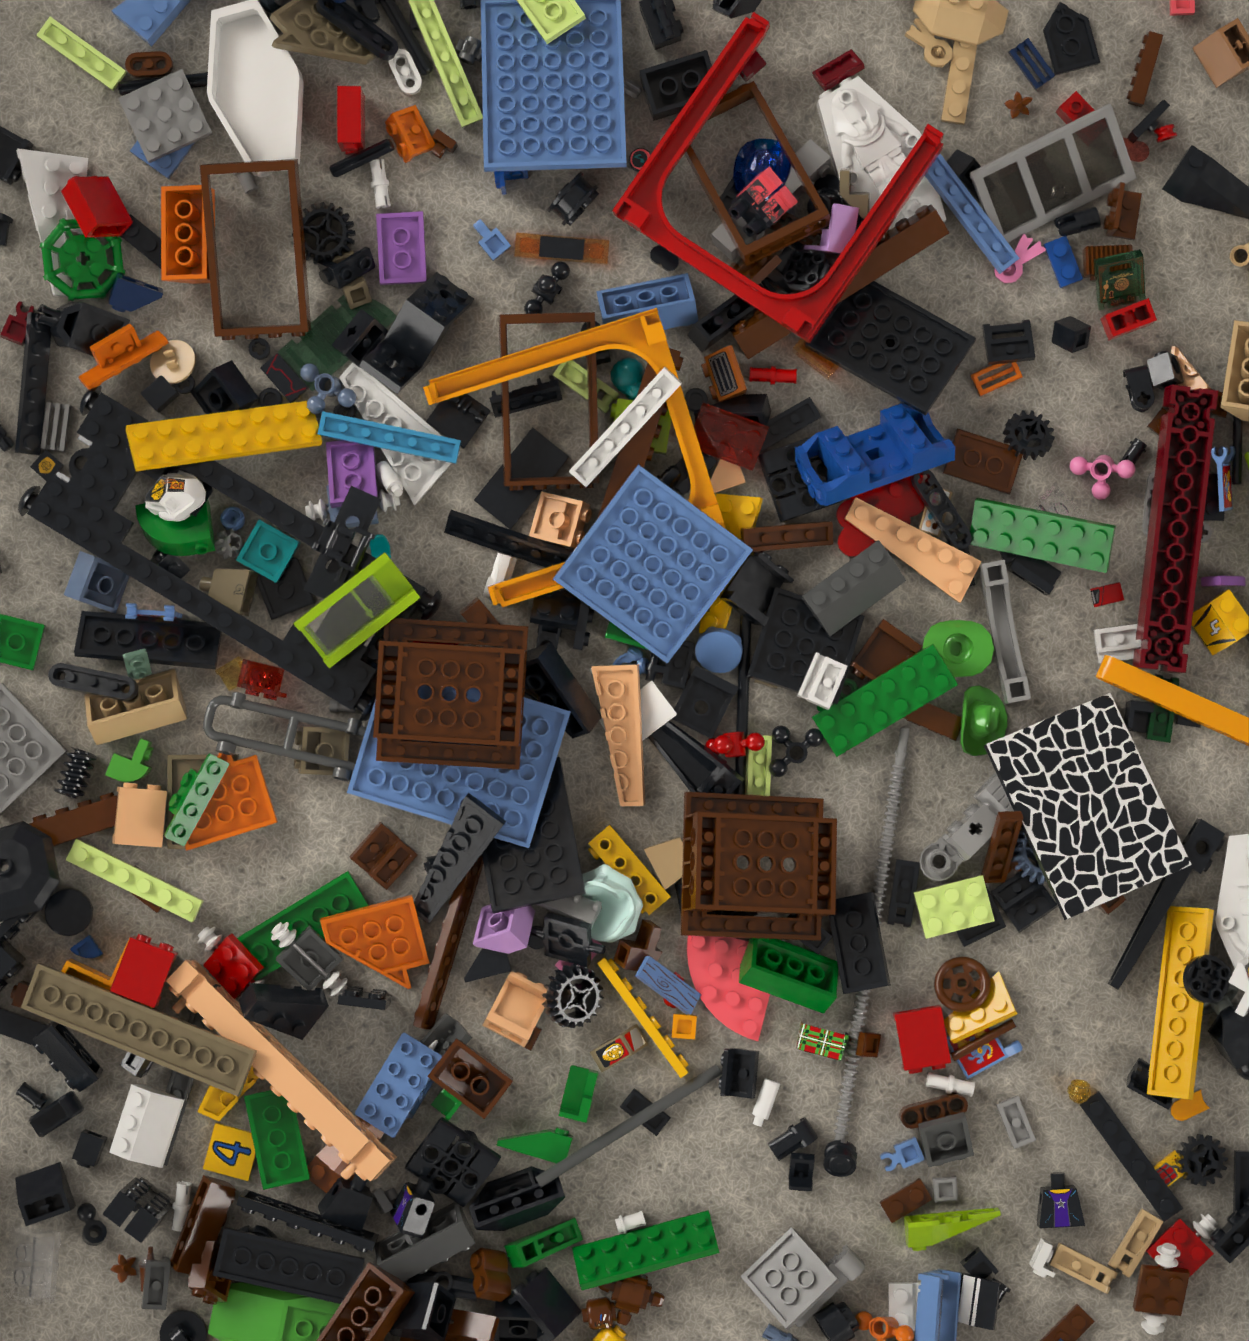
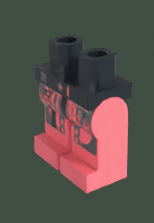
[728,166,798,237]

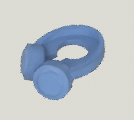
[613,647,649,676]

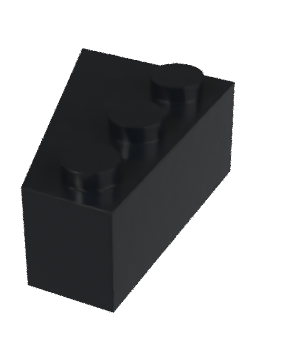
[238,983,329,1040]

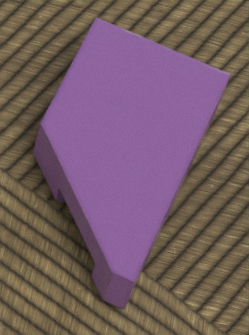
[1201,576,1246,587]

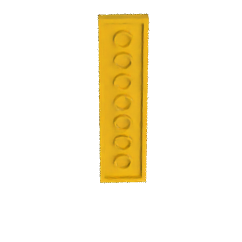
[126,401,322,471]
[1147,906,1214,1100]

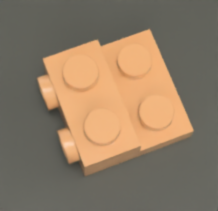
[529,491,592,549]

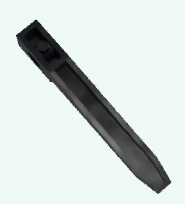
[1108,818,1225,990]

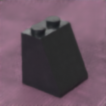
[389,1282,456,1341]

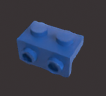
[494,170,529,195]

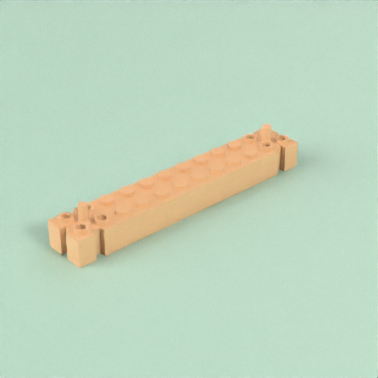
[166,960,397,1181]

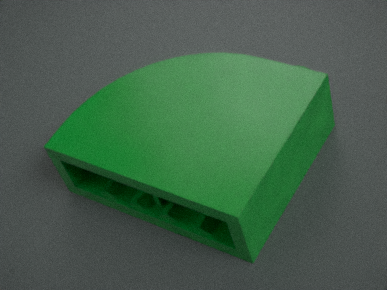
[135,500,215,556]

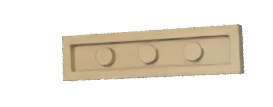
[941,40,977,125]

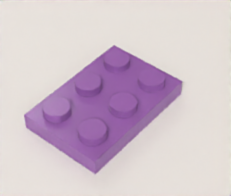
[376,211,427,285]
[326,440,378,508]

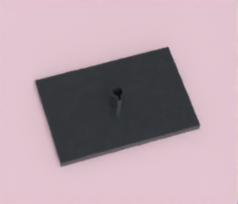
[805,281,976,416]
[482,756,586,914]

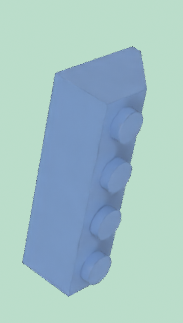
[596,273,698,330]

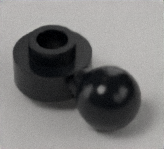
[77,1203,107,1246]

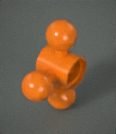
[855,1311,914,1341]

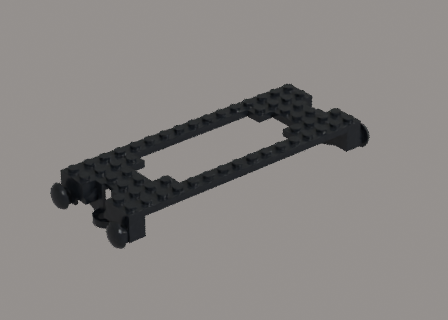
[18,386,442,721]

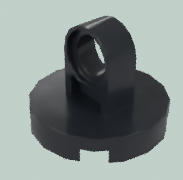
[159,1310,207,1341]

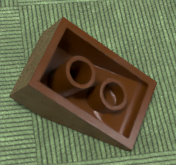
[427,1038,513,1119]

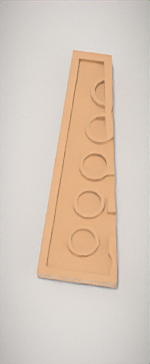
[845,498,982,603]
[591,664,645,806]

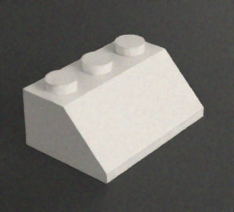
[109,1084,184,1168]

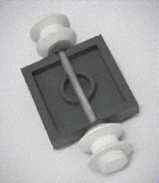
[271,922,348,996]

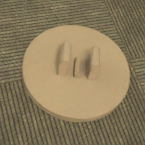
[150,340,196,384]

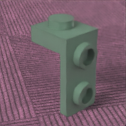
[123,649,152,679]

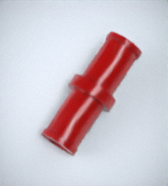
[749,366,797,385]

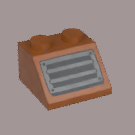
[701,345,747,403]

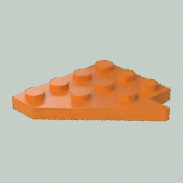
[185,753,278,851]

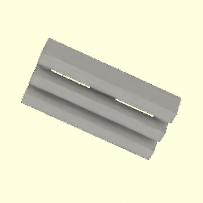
[41,402,71,452]

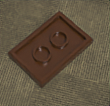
[943,428,1023,495]

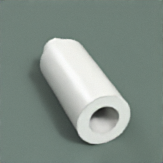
[376,461,403,497]
[752,1078,780,1127]

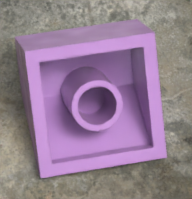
[473,904,535,954]

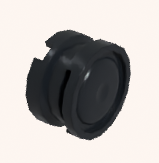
[823,1140,857,1177]

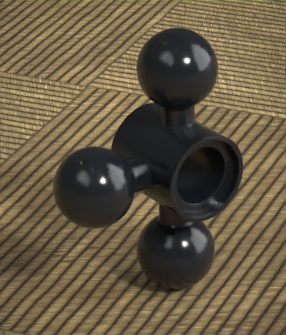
[524,261,570,314]
[769,725,824,777]

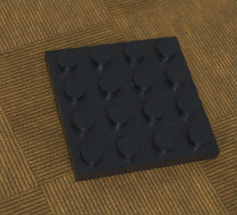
[747,587,865,705]

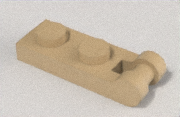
[1108,1208,1163,1278]
[1049,1242,1118,1294]

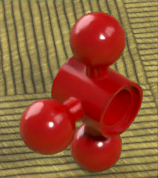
[705,732,765,758]

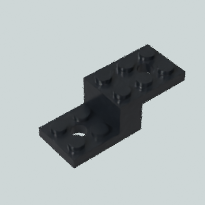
[0,912,37,992]

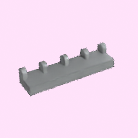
[537,895,602,928]

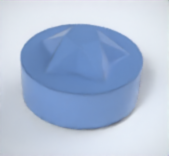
[220,507,245,531]

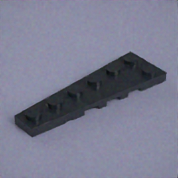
[414,793,506,924]

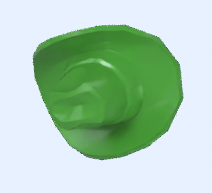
[922,620,994,677]
[960,686,1008,756]

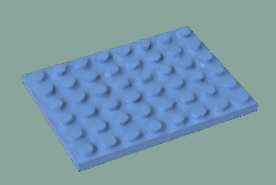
[481,0,627,172]
[347,685,571,848]

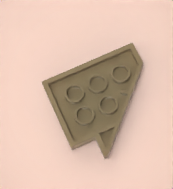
[270,0,384,65]

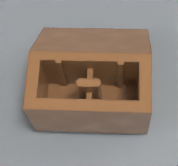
[1192,18,1249,88]

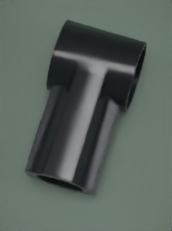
[768,1117,818,1161]

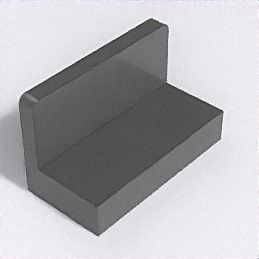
[141,1257,171,1310]

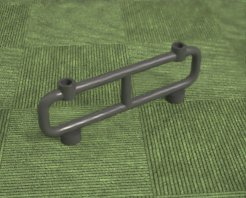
[203,692,367,782]

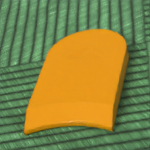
[1171,1089,1210,1121]

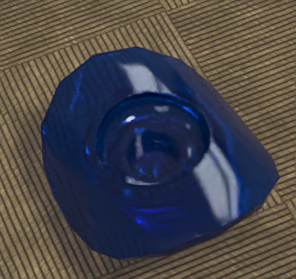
[733,138,791,200]

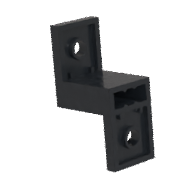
[359,272,474,394]

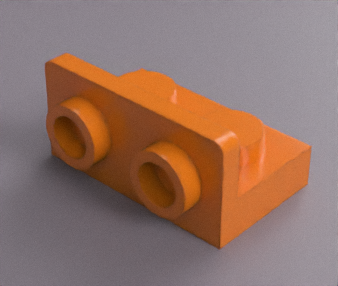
[385,105,436,163]

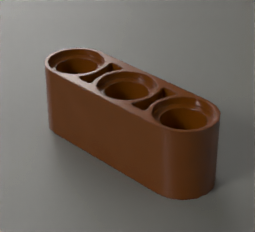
[903,703,962,741]
[899,1093,968,1129]

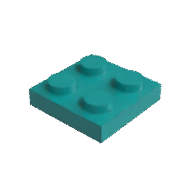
[236,520,300,584]

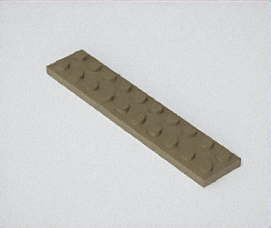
[21,963,257,1096]

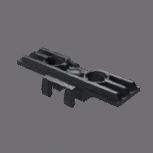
[304,486,382,599]

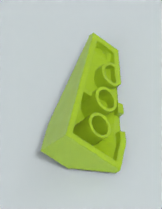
[904,1207,1001,1251]

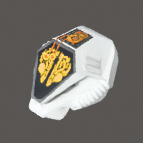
[145,470,206,522]

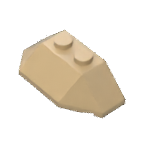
[913,0,1009,46]

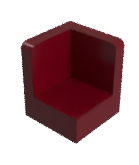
[739,50,766,82]

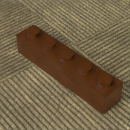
[1126,31,1163,107]

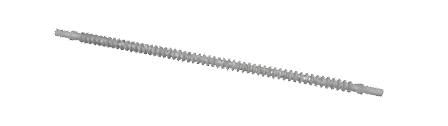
[834,728,910,1143]

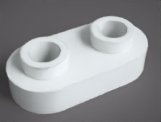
[389,49,422,95]

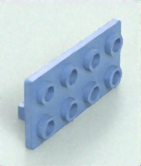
[355,1033,442,1138]

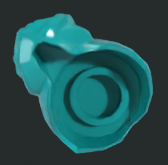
[610,357,645,400]

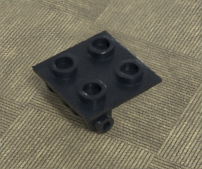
[426,393,491,449]

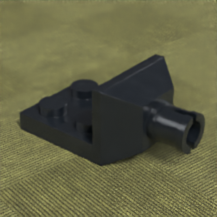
[35,302,130,357]

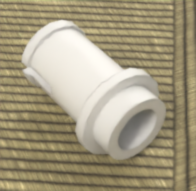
[615,1211,646,1234]

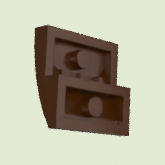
[349,822,417,890]

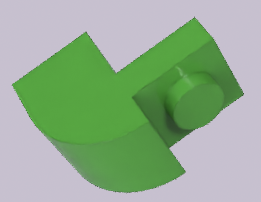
[105,738,154,782]

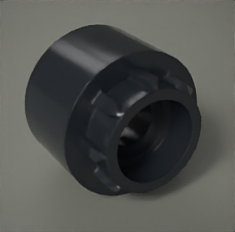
[813,1302,860,1341]

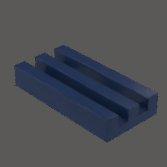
[1008,38,1055,90]

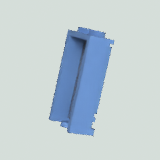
[914,1269,961,1341]

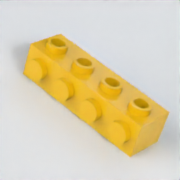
[588,824,671,915]

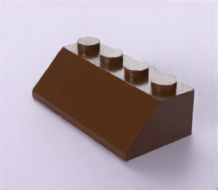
[316,1262,415,1341]

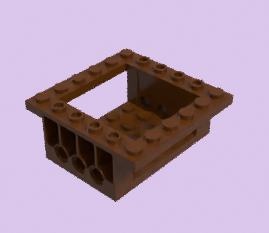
[373,618,529,770]
[681,792,837,941]

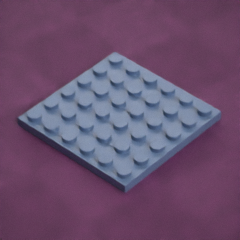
[553,464,753,663]

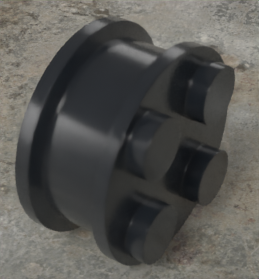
[547,171,599,226]

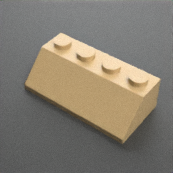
[1221,320,1249,421]
[85,669,187,745]

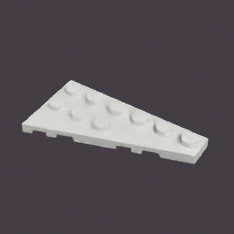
[16,148,88,297]
[339,363,461,505]

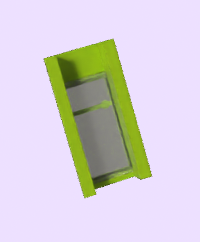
[293,552,420,668]

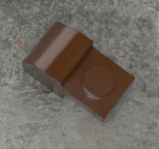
[613,919,662,971]

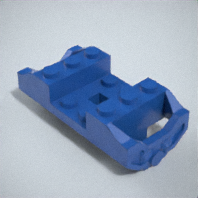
[795,403,955,506]

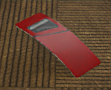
[1090,582,1125,607]

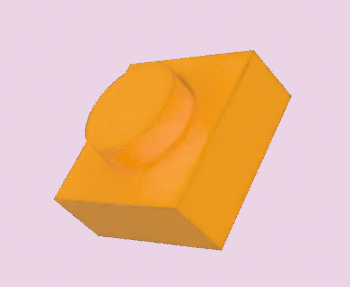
[671,1013,697,1040]

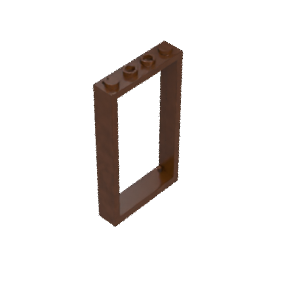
[670,81,830,266]
[200,159,311,340]
[498,312,599,490]

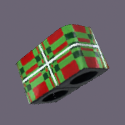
[796,1021,849,1061]

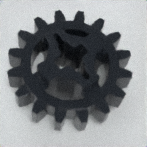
[1003,410,1055,460]
[1175,1134,1228,1186]

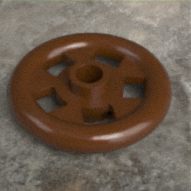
[934,957,991,1012]

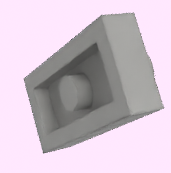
[996,1095,1036,1149]

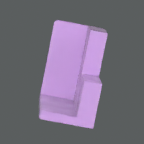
[804,204,859,255]

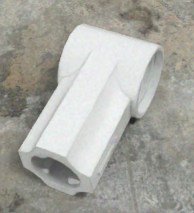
[483,553,517,599]

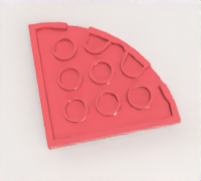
[687,936,770,1041]

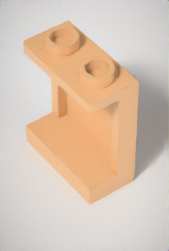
[112,783,167,848]
[482,971,547,1047]

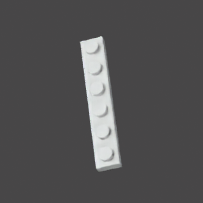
[569,367,682,487]

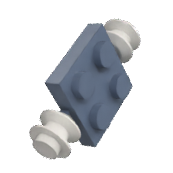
[305,485,400,528]

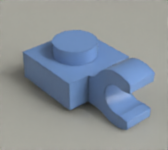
[473,219,511,261]

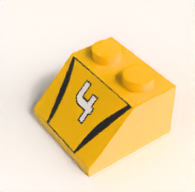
[1191,589,1249,656]

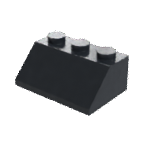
[33,1021,103,1092]

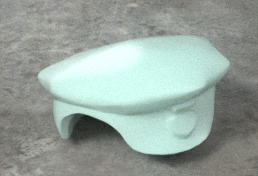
[582,864,643,943]

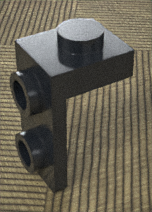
[317,247,375,289]

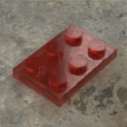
[694,403,769,471]

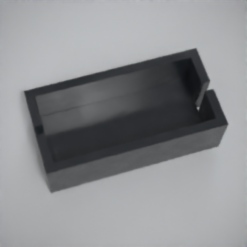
[103,1177,172,1243]

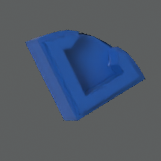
[70,935,103,958]

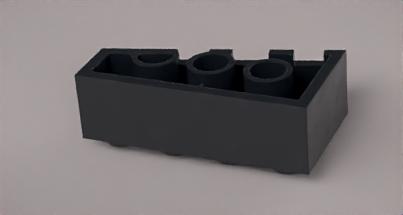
[525,642,602,739]

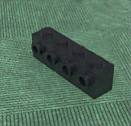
[1208,1197,1249,1263]

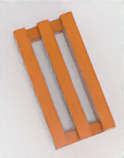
[970,362,1023,397]

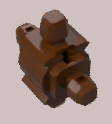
[598,1274,665,1326]

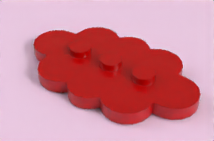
[836,474,924,557]

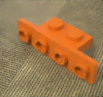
[78,323,169,390]

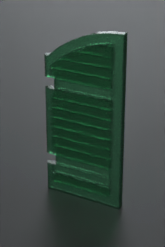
[278,294,397,392]

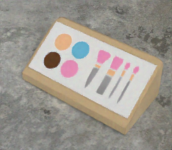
[917,485,953,537]

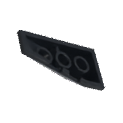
[1162,145,1249,219]

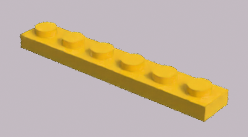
[597,956,689,1078]

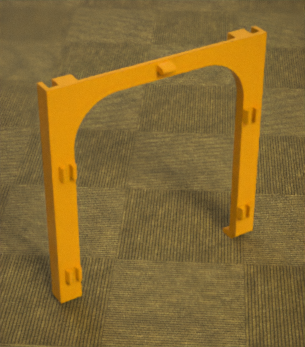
[423,308,725,607]

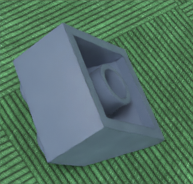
[64,551,130,614]

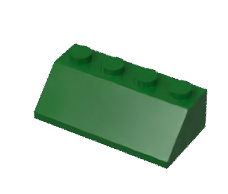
[739,938,838,1014]

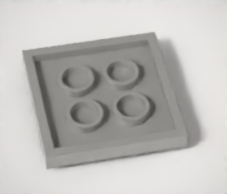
[118,69,213,163]
[741,1227,840,1330]

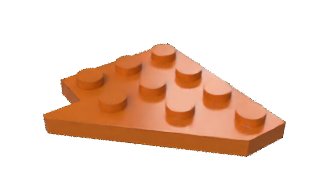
[320,895,429,989]

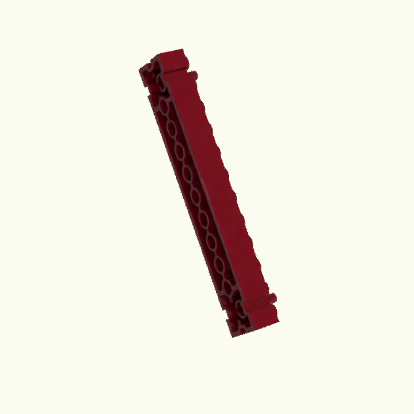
[1133,384,1218,674]

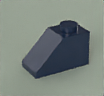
[109,273,163,312]

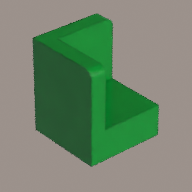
[431,1089,462,1121]

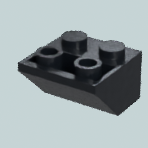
[15,1162,76,1226]

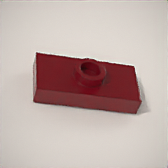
[812,49,865,91]

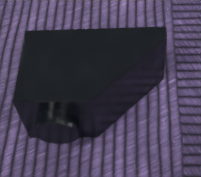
[946,149,995,204]
[464,948,512,983]

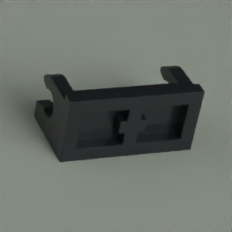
[1127,1058,1173,1110]

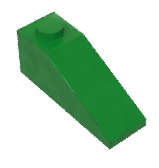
[496,1127,573,1164]
[504,1218,583,1268]

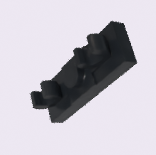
[489,375,563,418]

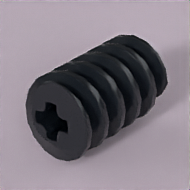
[54,747,97,799]

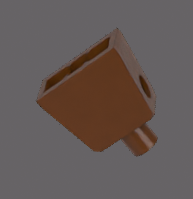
[460,597,501,625]

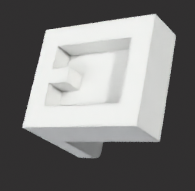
[1029,1238,1055,1278]

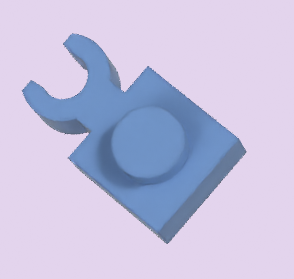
[880,1137,925,1171]

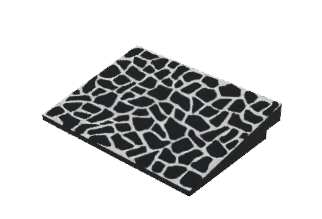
[984,693,1192,920]

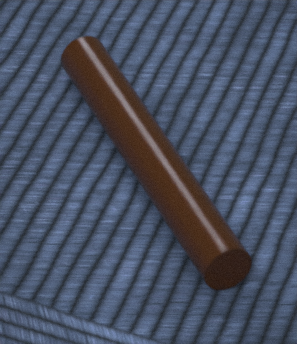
[950,1019,1016,1061]

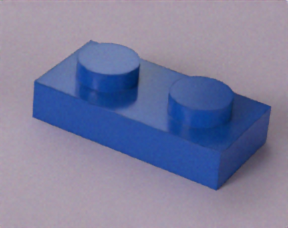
[1043,236,1083,288]

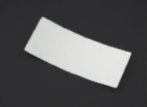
[599,681,677,741]

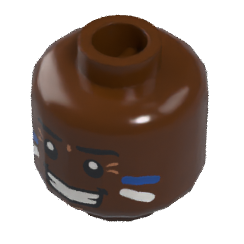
[582,1297,617,1330]

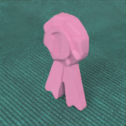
[994,234,1046,283]

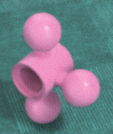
[1069,455,1136,500]

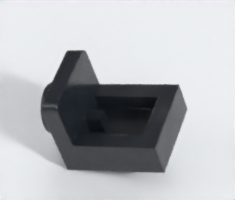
[151,550,190,579]
[788,1153,815,1191]

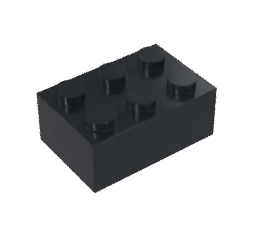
[639,50,712,121]

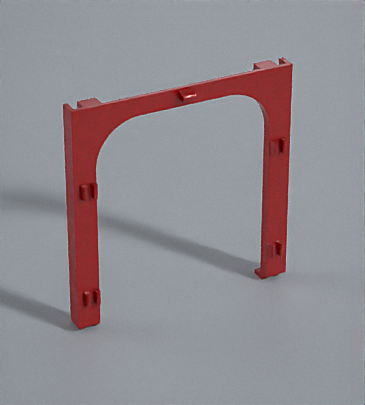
[612,12,944,343]

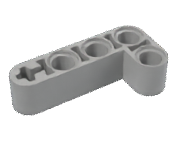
[795,1245,865,1327]

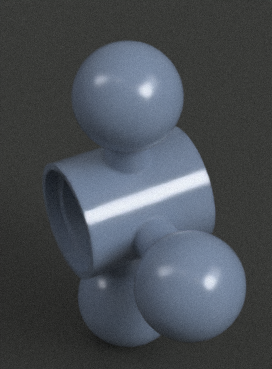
[300,363,356,414]

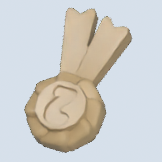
[905,18,952,68]

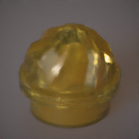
[1067,1079,1091,1104]

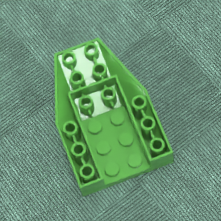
[208,1282,341,1341]

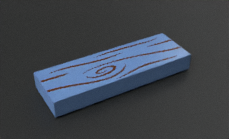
[635,956,701,1015]

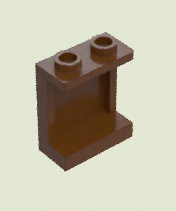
[850,619,922,681]

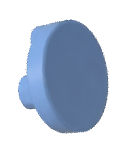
[695,627,743,673]

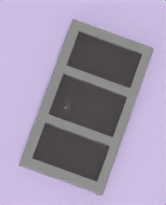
[970,103,1136,242]

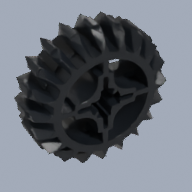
[292,202,356,265]
[541,964,604,1029]

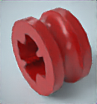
[1154,124,1177,143]

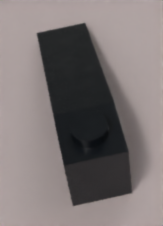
[688,278,777,353]

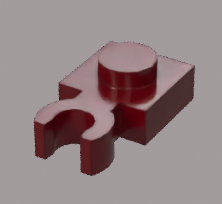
[0,301,35,346]

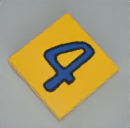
[203,1122,256,1181]

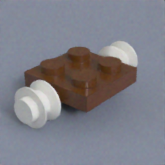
[1133,1243,1190,1335]

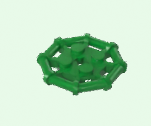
[39,218,126,301]

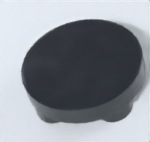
[783,249,831,293]
[45,889,94,936]
[1183,955,1232,1003]

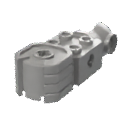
[919,772,1014,881]

